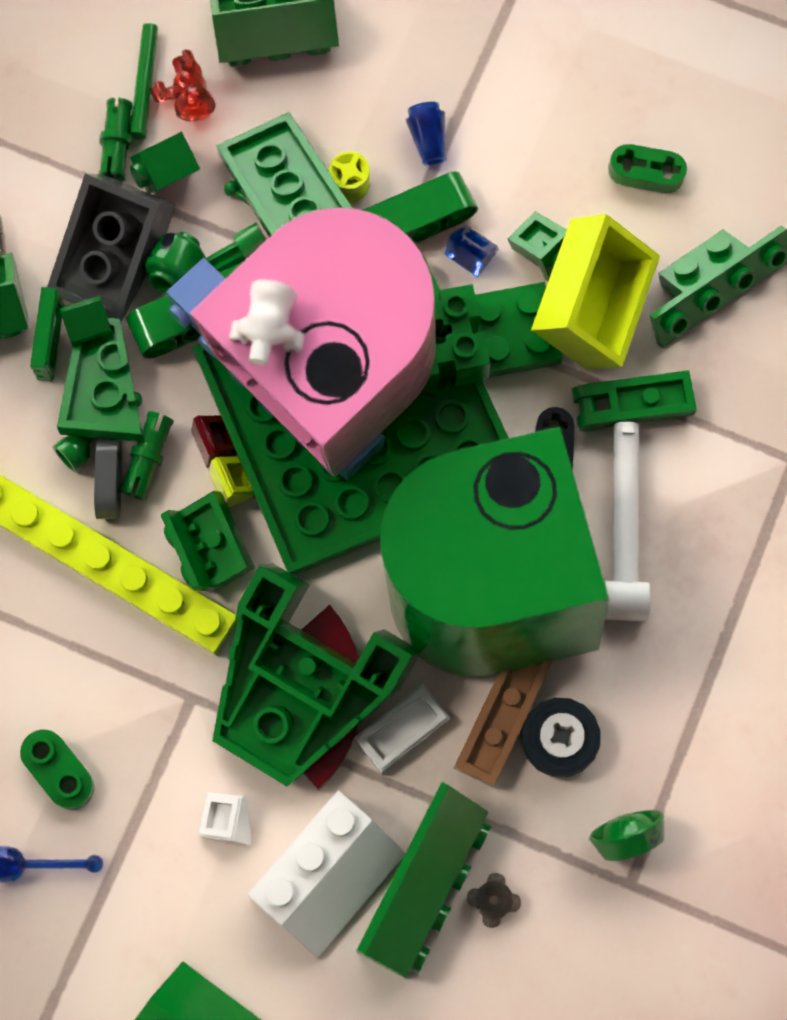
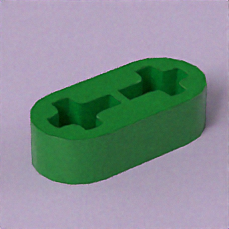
[608,144,687,193]

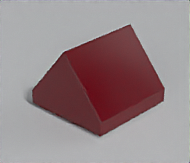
[191,415,237,467]

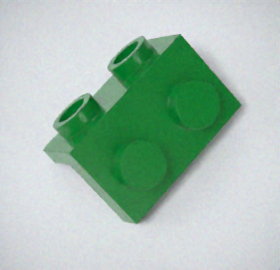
[161,491,255,592]

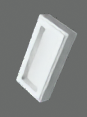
[354,684,450,774]

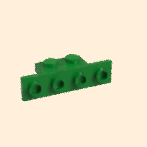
[650,225,787,348]

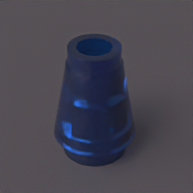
[405,101,446,166]

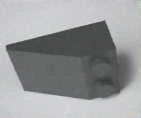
[47,173,177,322]

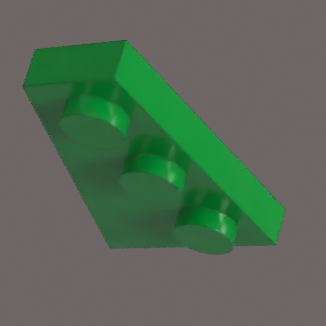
[57,318,144,442]

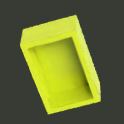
[531,214,660,370]

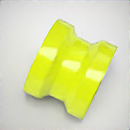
[329,151,370,203]

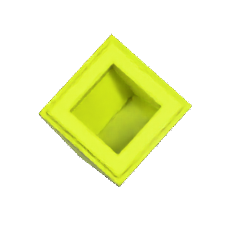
[209,457,255,508]

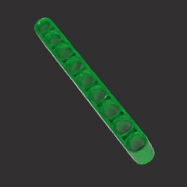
[126,171,479,359]

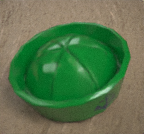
[589,810,664,861]

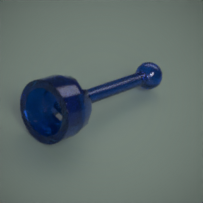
[0,846,103,883]

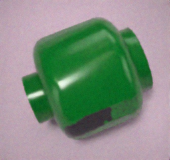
[144,232,206,295]

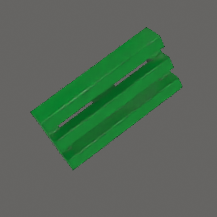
[30,287,64,381]

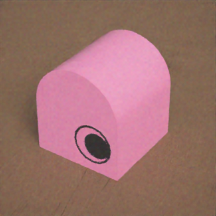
[190,208,436,478]

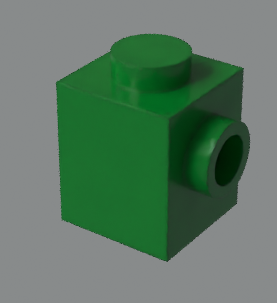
[130,131,200,194]

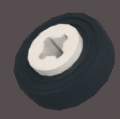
[521,698,601,777]

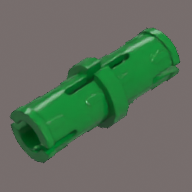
[98,97,133,182]
[120,411,174,501]

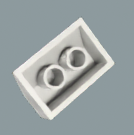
[247,790,405,958]

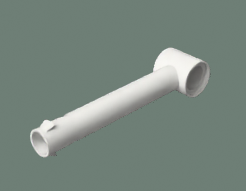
[604,422,650,621]

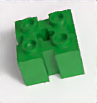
[420,284,491,393]

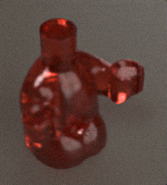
[149,49,216,122]

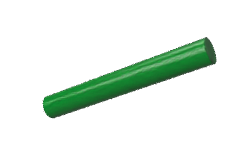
[130,23,158,140]

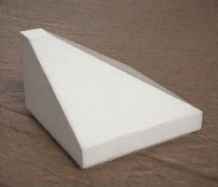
[198,792,252,846]

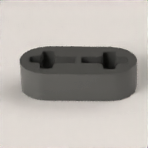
[94,439,122,519]

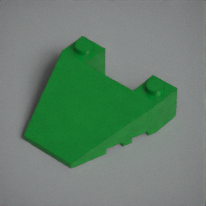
[212,563,421,787]

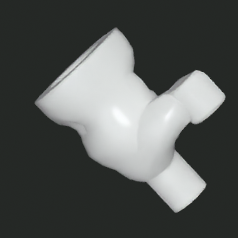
[229,280,305,365]

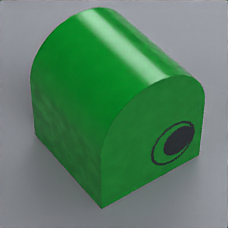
[380,426,609,677]

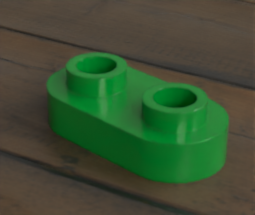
[20,729,94,810]

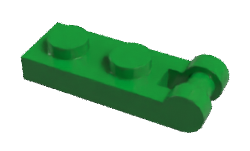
[572,370,697,432]

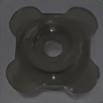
[467,873,521,928]

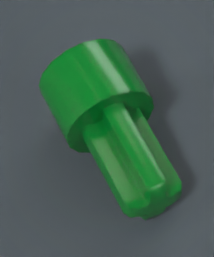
[206,222,267,272]

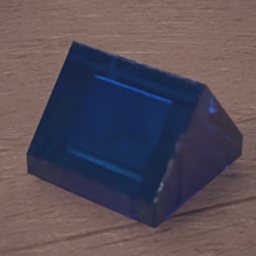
[444,226,499,277]

